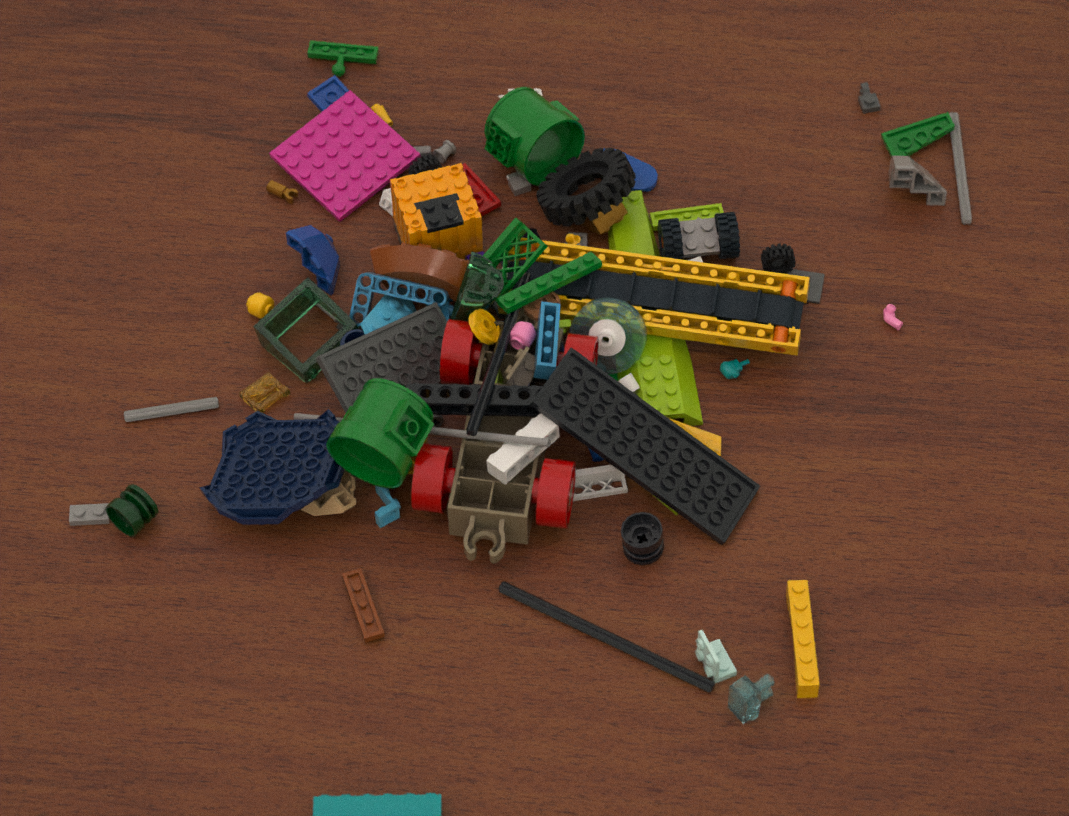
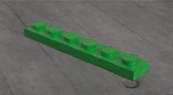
[496,251,602,314]

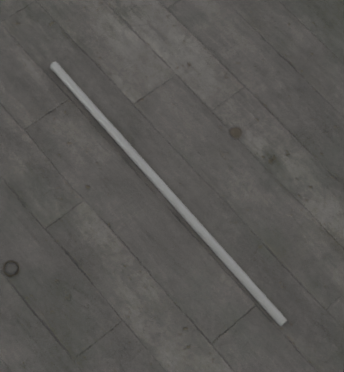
[294,413,551,447]

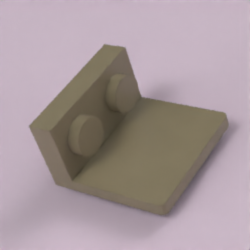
[502,346,535,386]

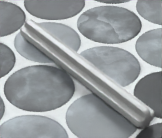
[124,397,219,422]

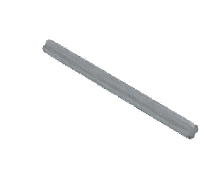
[949,112,972,225]

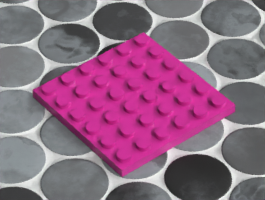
[269,90,421,222]

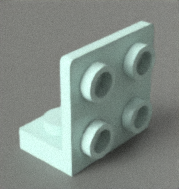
[695,630,737,683]

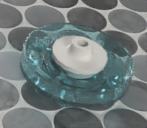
[570,297,647,374]

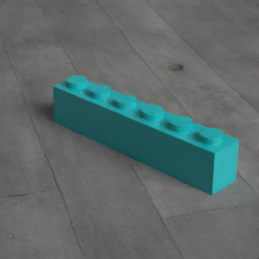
[313,793,442,816]

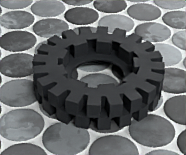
[536,147,636,227]

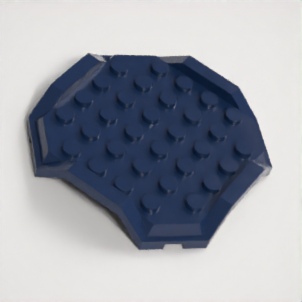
[199,409,345,525]

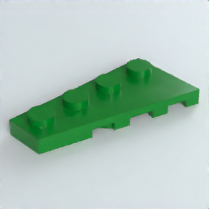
[881,112,955,157]

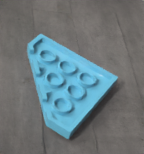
[361,287,416,334]

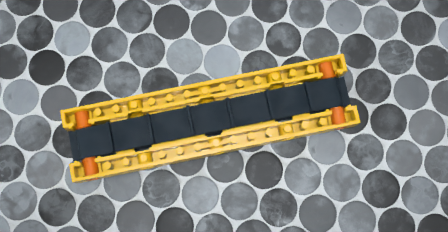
[497,238,810,356]

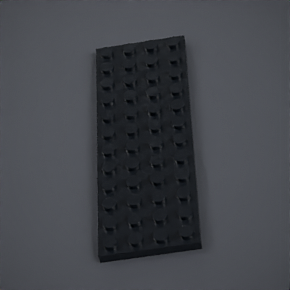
[530,347,760,545]

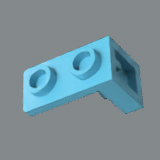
[375,486,401,528]

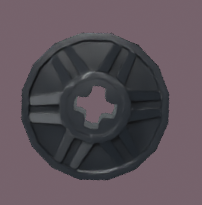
[621,512,664,565]

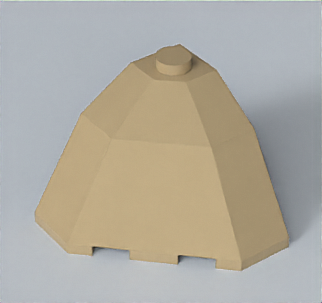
[300,470,356,516]

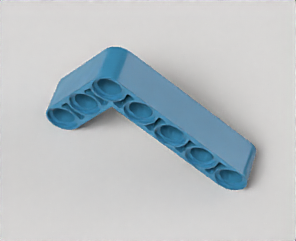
[349,272,449,326]

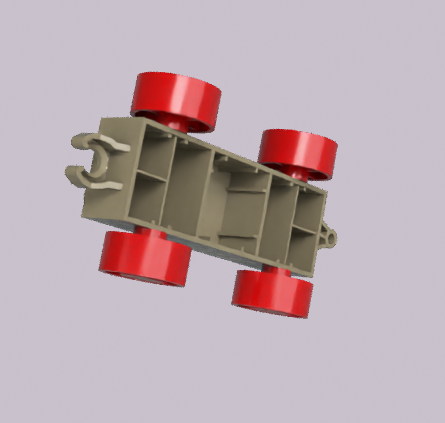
[411,307,599,563]

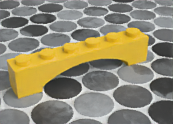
[786,580,819,698]

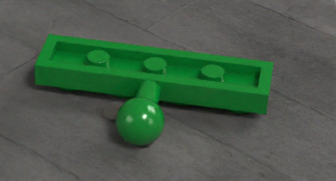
[307,40,379,77]

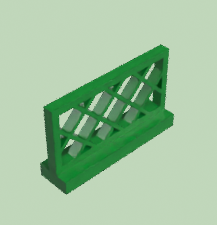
[467,217,548,302]

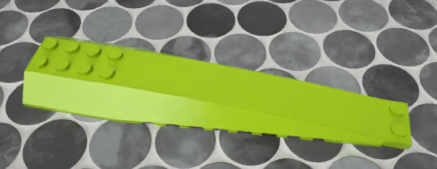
[608,190,703,426]

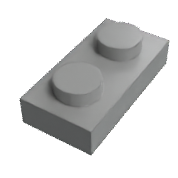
[69,503,110,526]

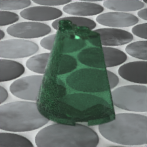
[451,252,504,321]

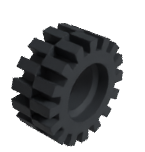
[408,154,442,175]
[761,243,796,274]

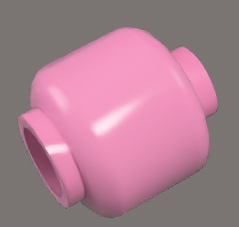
[509,321,537,350]

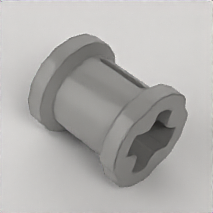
[433,140,456,163]

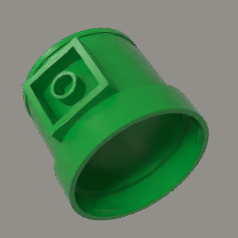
[484,87,585,186]
[326,378,434,488]

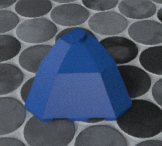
[286,225,340,295]

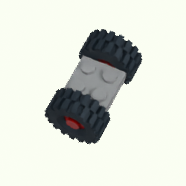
[658,212,740,260]

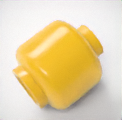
[247,292,275,319]

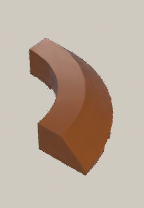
[370,243,496,310]

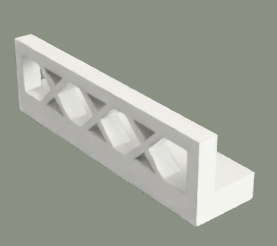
[573,465,628,501]

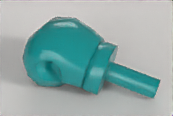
[720,359,750,379]

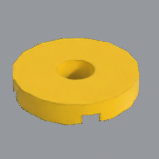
[468,309,501,345]

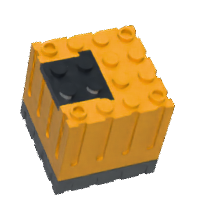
[390,163,483,259]

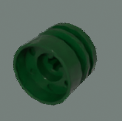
[105,484,159,537]

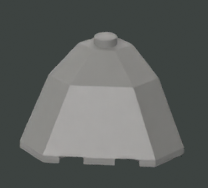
[889,156,947,205]

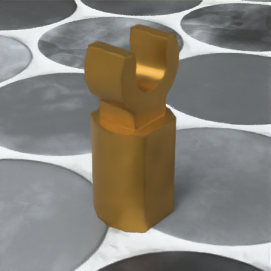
[266,180,299,204]

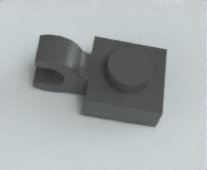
[858,82,881,114]

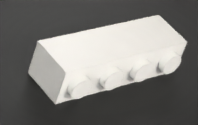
[486,413,560,485]

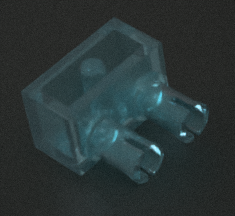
[728,674,775,724]

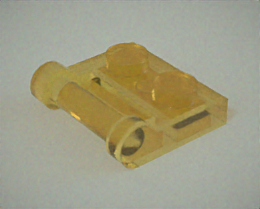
[239,372,290,413]

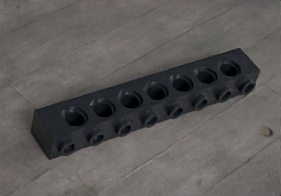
[406,383,543,417]

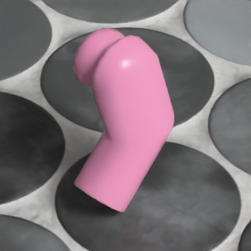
[883,304,903,330]

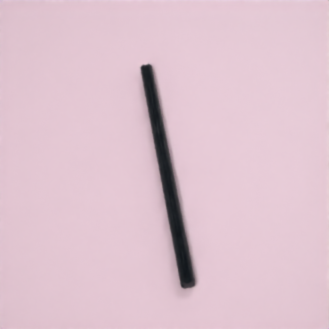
[466,272,531,436]
[499,581,715,692]

